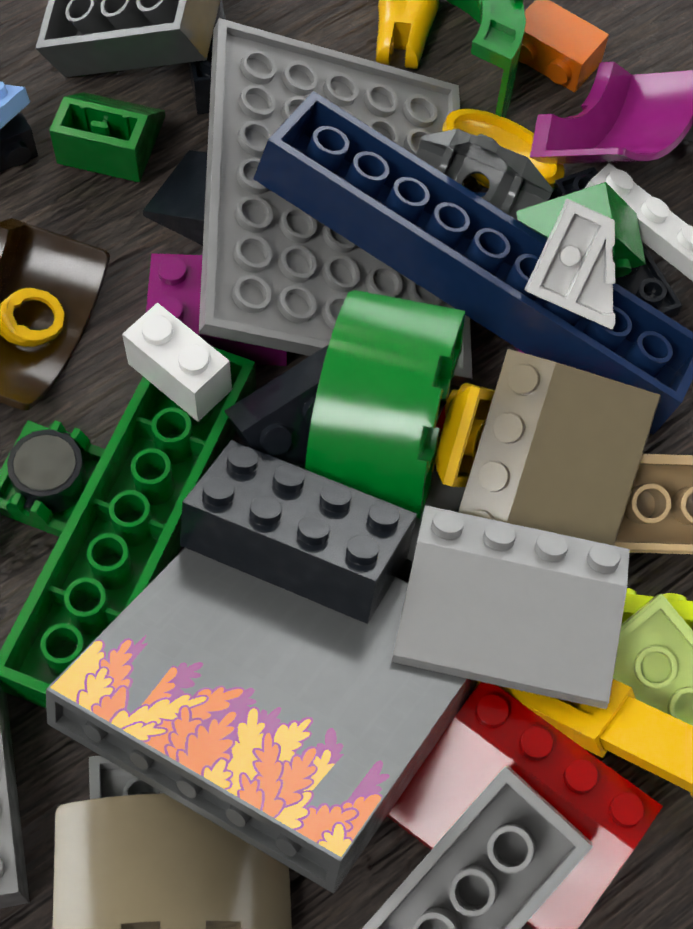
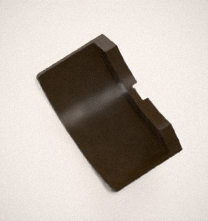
[0,218,110,410]

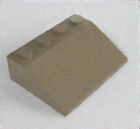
[458,349,661,546]

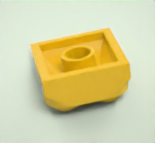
[434,382,495,487]

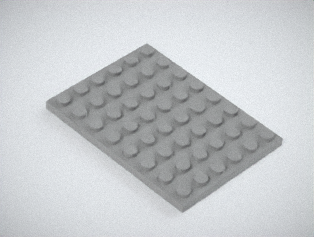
[199,18,473,386]

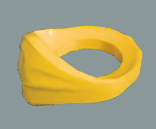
[0,288,65,347]

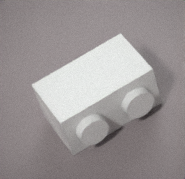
[122,303,232,421]

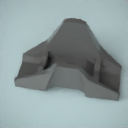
[415,128,553,223]

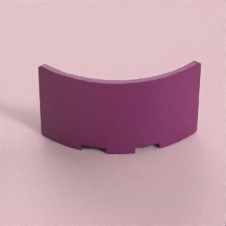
[530,61,693,164]

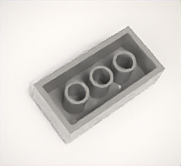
[362,766,593,929]

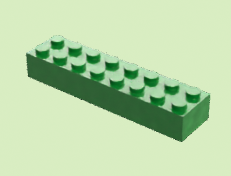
[0,346,257,709]

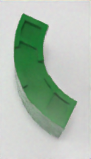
[447,0,526,118]
[305,290,465,519]

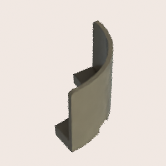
[52,793,292,929]

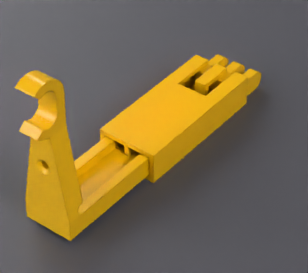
[474,679,693,798]

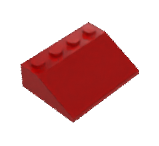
[387,682,663,929]

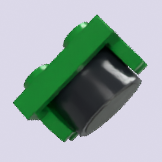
[0,420,105,537]

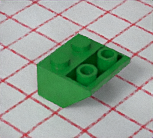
[49,92,166,183]

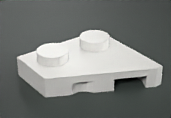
[524,199,615,329]

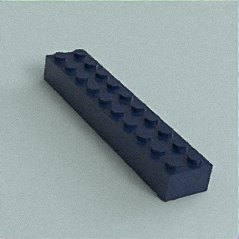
[253,91,693,435]

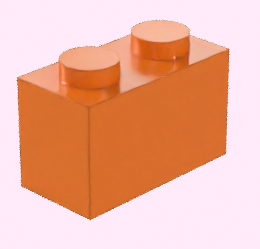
[518,0,609,93]

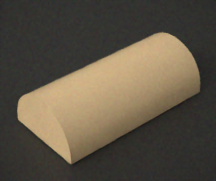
[615,454,693,554]

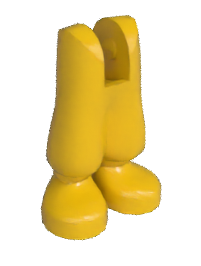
[376,0,439,69]

